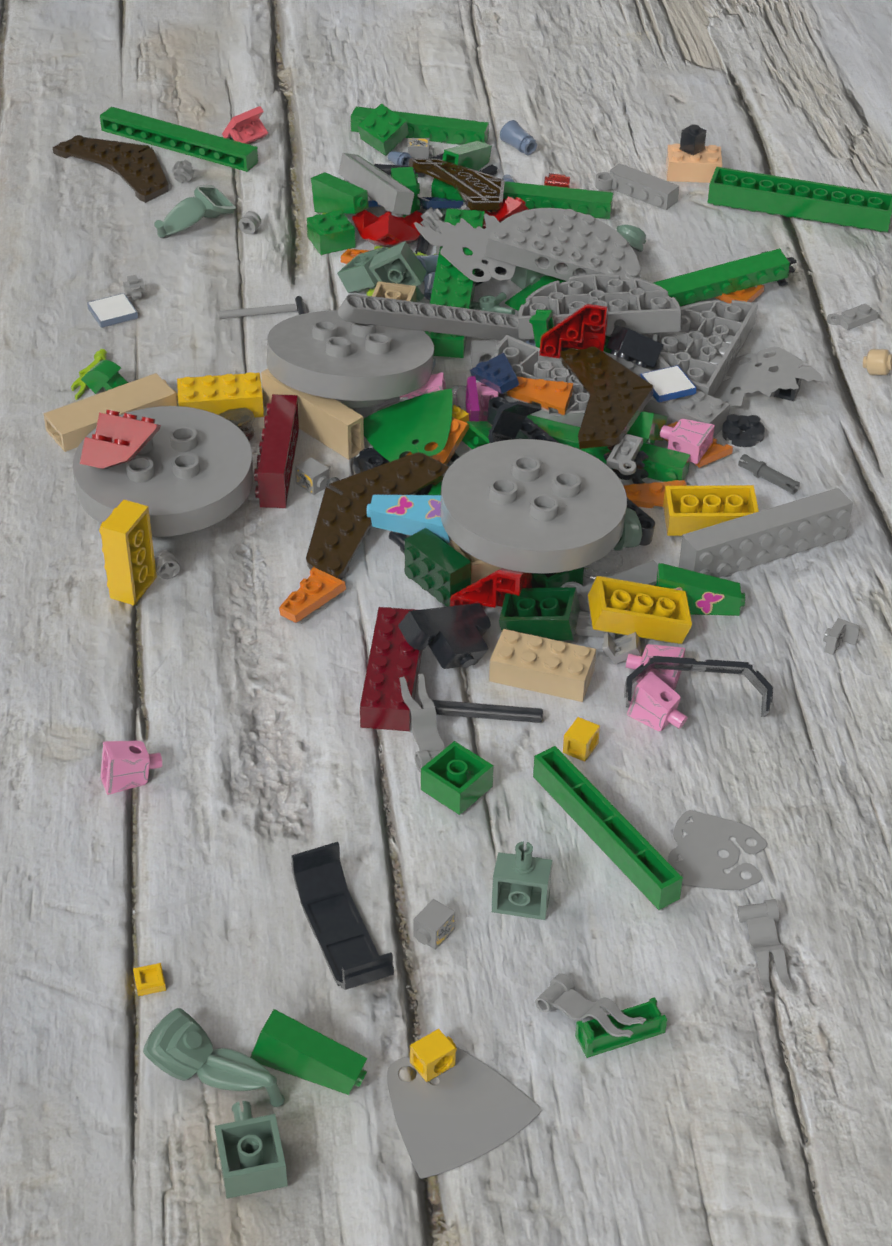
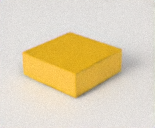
[133,963,166,996]

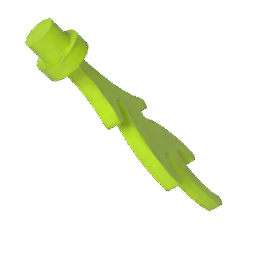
[71,349,107,400]

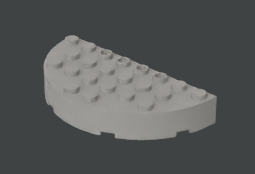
[485,208,640,281]
[518,274,681,340]
[652,300,758,397]
[491,335,590,427]

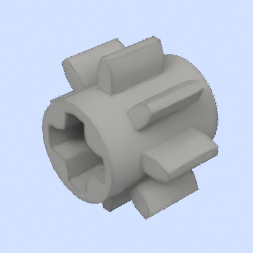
[172,159,194,183]
[421,207,443,230]
[123,275,146,300]

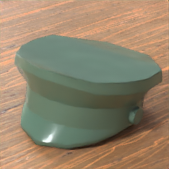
[617,225,646,252]
[613,507,642,551]

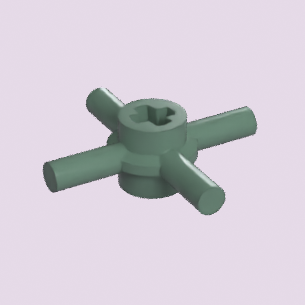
[472,292,515,315]

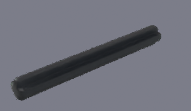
[421,700,543,723]

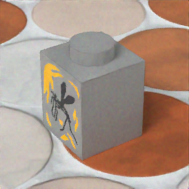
[408,138,433,158]
[295,457,329,495]
[413,899,455,950]

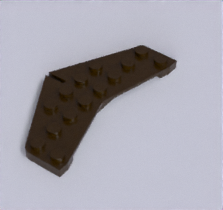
[53,135,169,203]
[408,158,505,212]
[560,347,653,449]
[306,453,449,580]

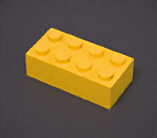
[177,372,264,420]
[663,485,759,536]
[99,499,157,605]
[588,576,692,644]

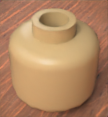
[863,349,892,375]

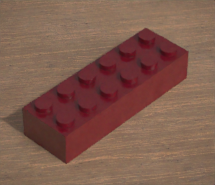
[254,394,299,508]
[360,607,423,732]

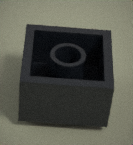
[606,325,664,368]

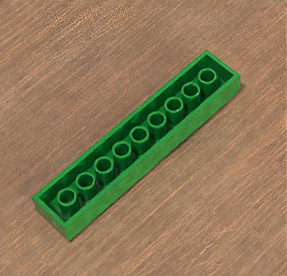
[707,167,892,232]
[425,209,485,358]

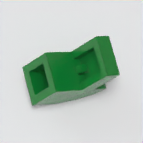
[81,360,128,394]

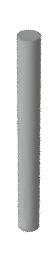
[218,303,297,319]

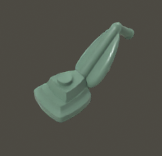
[154,185,236,238]
[143,1008,285,1107]

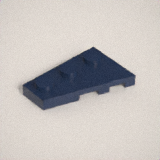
[418,197,463,211]
[470,353,519,394]

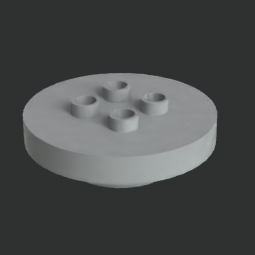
[267,310,434,408]
[73,406,253,537]
[440,439,627,573]

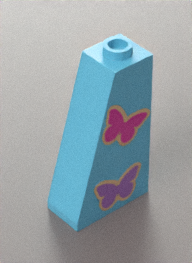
[367,495,450,543]

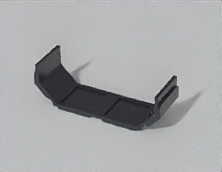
[488,401,542,443]
[624,656,773,717]
[291,842,394,990]

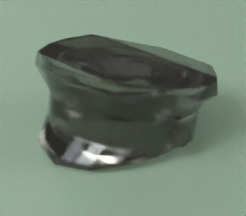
[219,408,255,441]

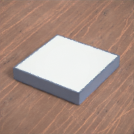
[87,293,138,328]

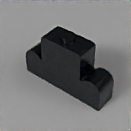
[398,603,491,669]

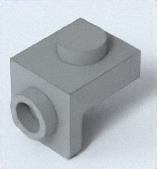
[823,618,860,655]
[602,632,641,664]

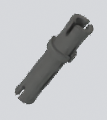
[738,454,800,495]

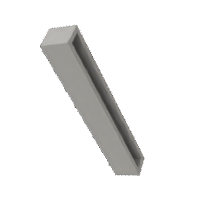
[338,153,414,217]

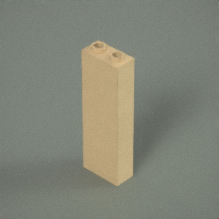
[261,369,364,460]
[43,373,178,452]

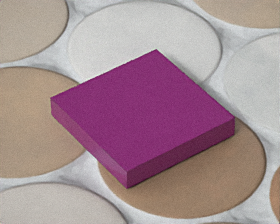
[465,376,480,421]

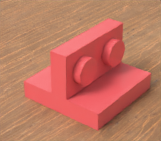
[222,106,268,144]

